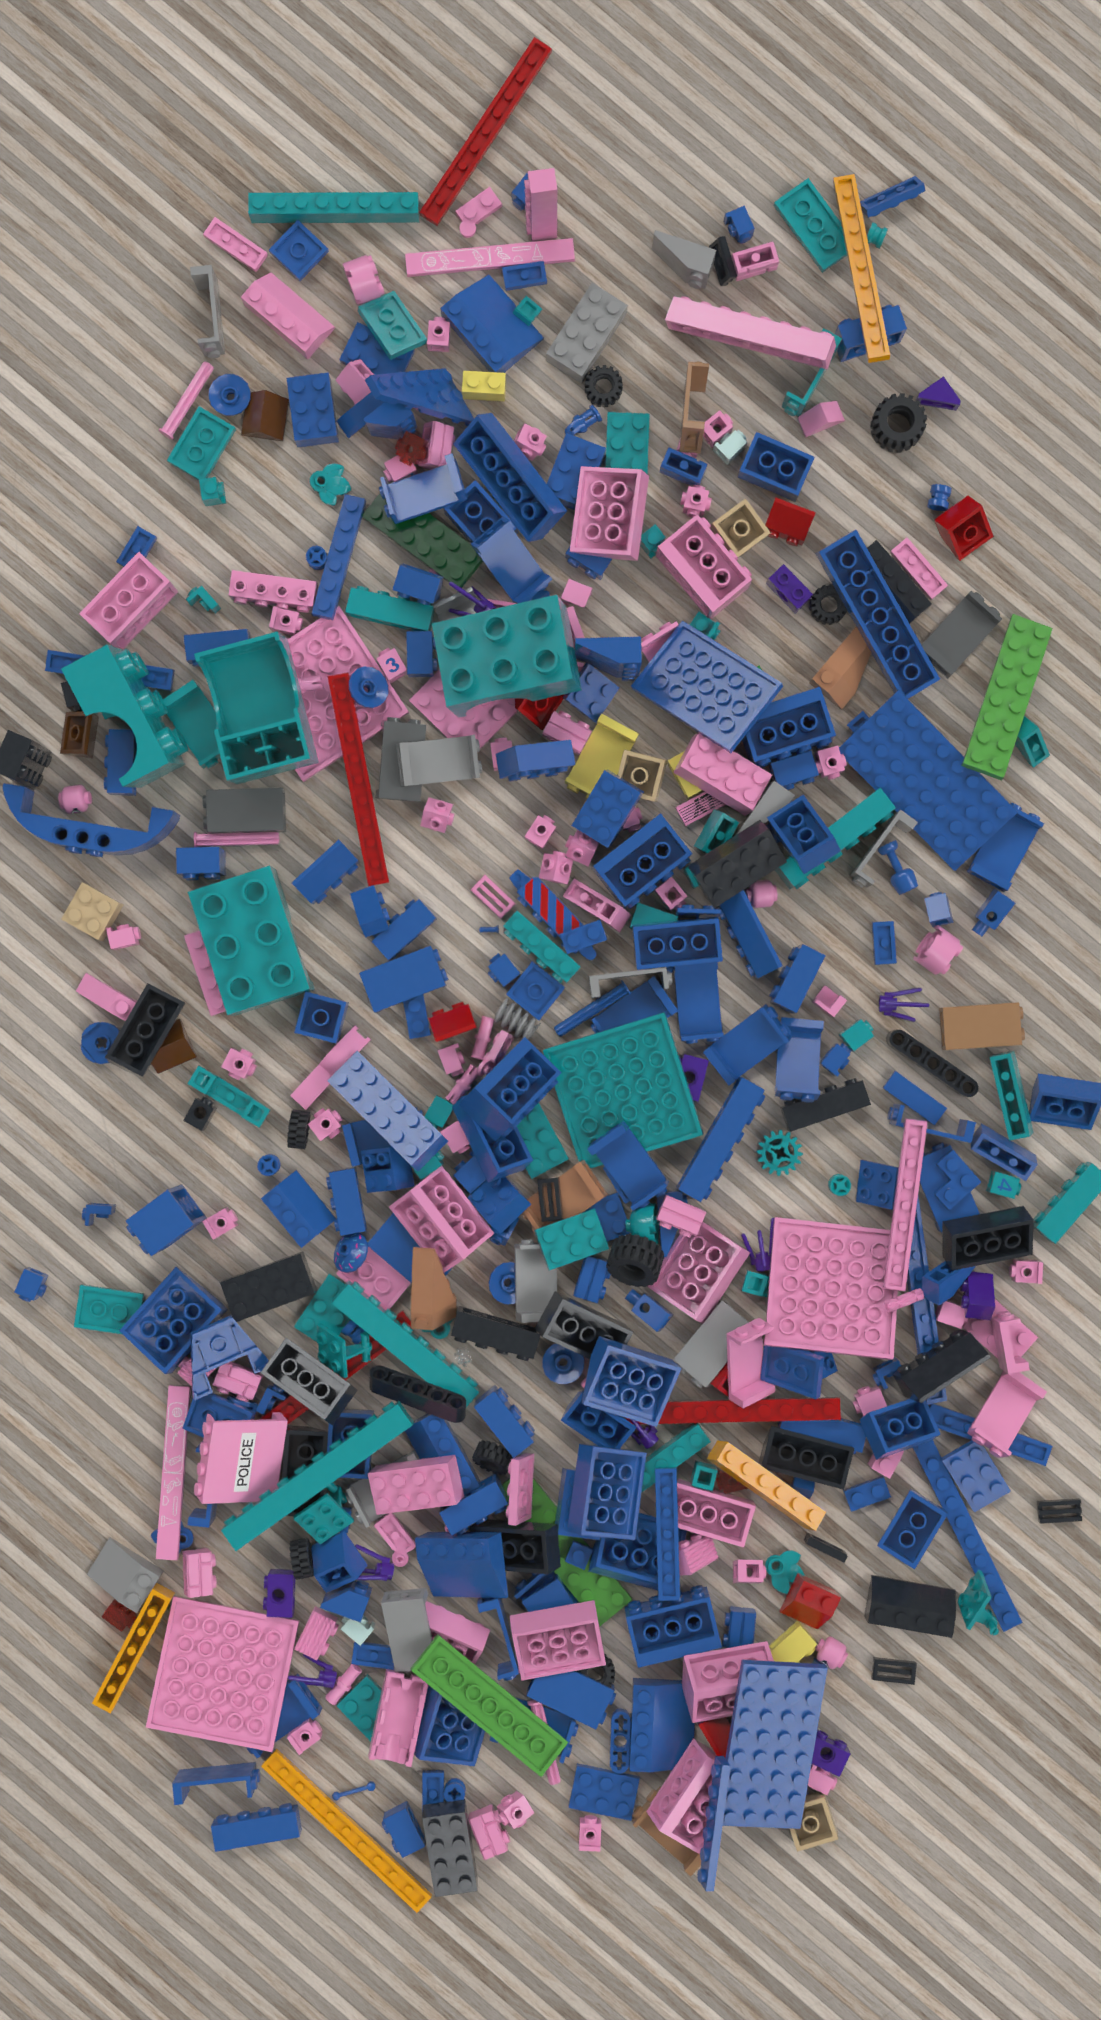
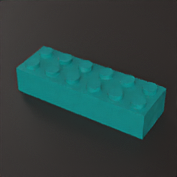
[775,788,896,890]

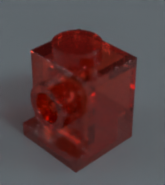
[716,1470,748,1494]
[101,1599,137,1632]

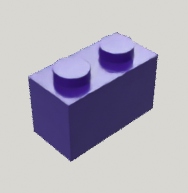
[960,1271,995,1321]

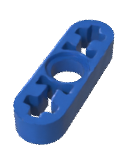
[610,1708,631,1774]

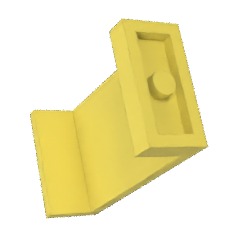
[565,714,639,799]

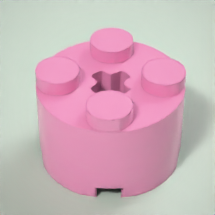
[342,255,385,306]
[913,925,963,975]

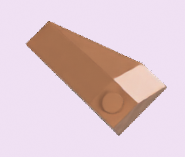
[809,627,871,710]
[411,1247,457,1330]

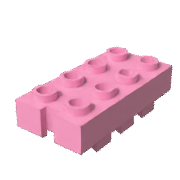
[368,1669,428,1767]

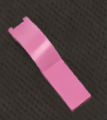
[290,1026,371,1110]

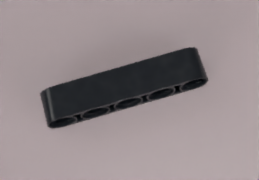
[886,1030,979,1097]
[369,1365,466,1423]

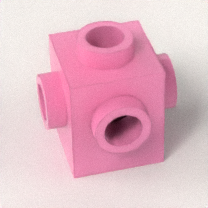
[514,424,547,461]
[680,485,712,517]
[815,746,847,780]
[420,797,455,833]
[565,829,599,866]
[539,851,573,885]
[221,1048,257,1080]
[308,1108,343,1141]
[496,1791,534,1829]

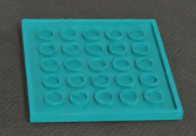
[543,1012,704,1169]

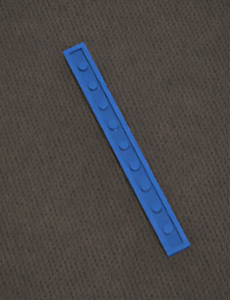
[907,1197,947,1405]
[913,1440,1023,1632]

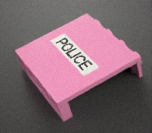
[194,1412,288,1504]

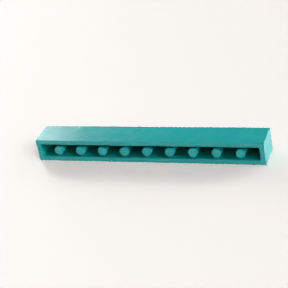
[221,1401,414,1551]

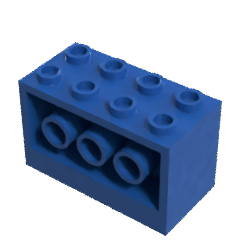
[742,687,836,768]
[592,813,692,909]
[458,1037,562,1141]
[126,1184,207,1256]
[624,1585,722,1668]

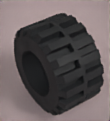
[870,393,927,453]
[606,1234,664,1287]

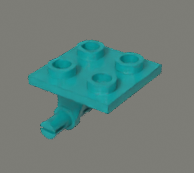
[316,1323,372,1378]
[293,1483,354,1544]
[957,1570,999,1636]

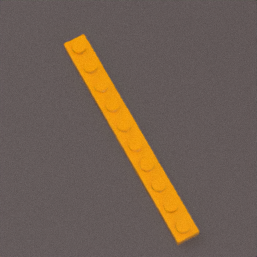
[833,174,890,363]
[261,1748,432,1913]

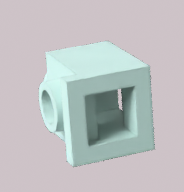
[713,430,747,465]
[341,1615,375,1646]

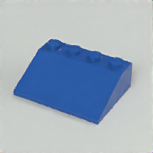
[440,275,544,373]
[575,637,642,681]
[119,1267,228,1374]
[582,1336,682,1427]
[567,1444,647,1540]
[588,1513,687,1591]
[415,1532,508,1598]
[629,1678,695,1772]
[414,1685,485,1766]

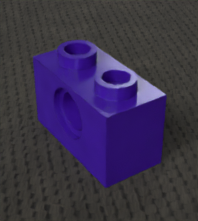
[766,564,813,614]
[679,1054,709,1102]
[263,1569,296,1618]
[812,1729,851,1777]

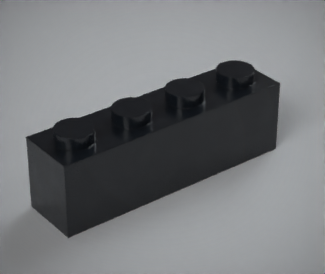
[780,1078,871,1132]

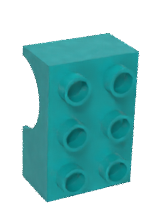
[432,595,582,718]
[194,631,319,784]
[61,644,188,788]
[188,865,315,1016]

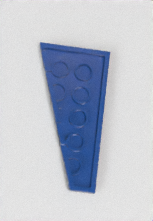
[365,368,474,427]

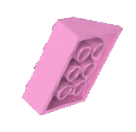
[570,466,649,561]
[648,1222,750,1323]
[510,1600,606,1681]

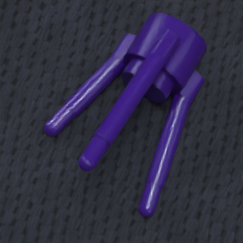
[449,581,496,616]
[879,988,930,1022]
[741,1218,774,1271]
[630,1419,659,1449]
[355,1544,394,1581]
[287,1654,337,1689]

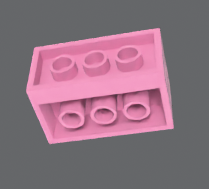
[656,514,752,619]
[79,552,178,649]
[389,1166,494,1273]
[682,1641,774,1723]
[646,1738,716,1854]

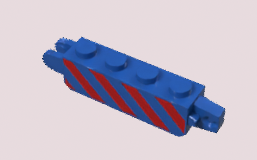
[509,869,597,961]

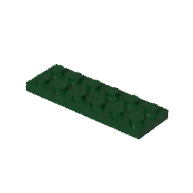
[362,483,483,588]

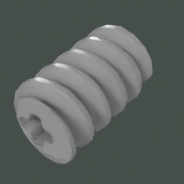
[494,998,541,1040]

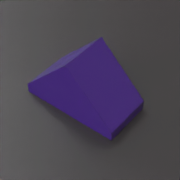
[915,376,961,411]

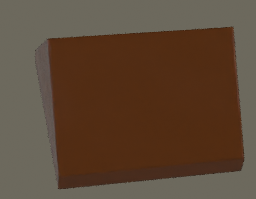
[241,390,289,442]
[60,712,99,759]
[151,1018,197,1074]

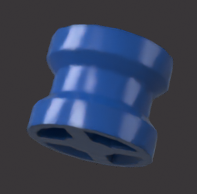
[306,546,328,570]
[257,1154,281,1176]
[444,1778,466,1802]

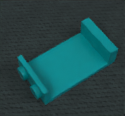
[782,328,842,417]
[163,680,221,769]

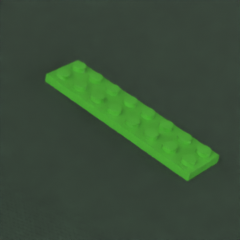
[961,614,1053,781]
[502,1478,632,1627]
[410,1634,568,1777]

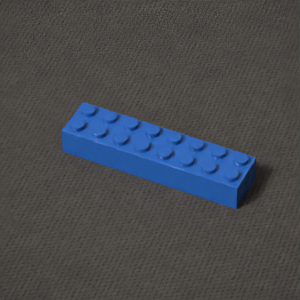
[815,530,940,699]

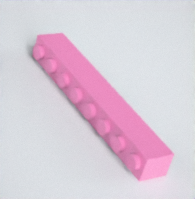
[665,296,836,370]

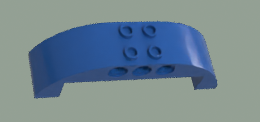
[3,783,180,858]

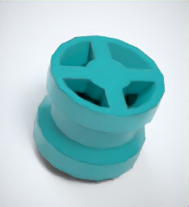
[867,222,888,249]
[828,1174,851,1196]

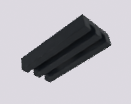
[709,236,737,286]
[537,1177,564,1222]
[1037,1498,1082,1524]
[804,1533,848,1563]
[871,1657,917,1685]

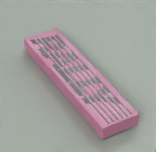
[675,792,726,827]

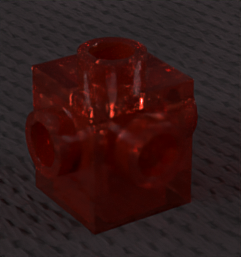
[395,431,428,466]

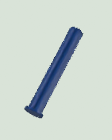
[554,980,631,1037]

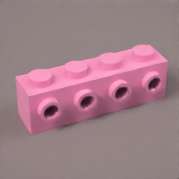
[229,570,318,613]

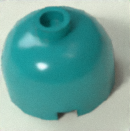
[626,1203,659,1245]

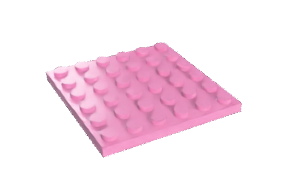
[288,606,409,782]
[764,1217,898,1360]
[146,1596,300,1752]

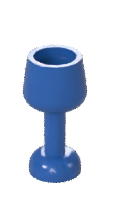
[877,840,918,895]

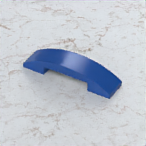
[336,371,401,439]

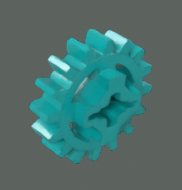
[756,1130,803,1176]

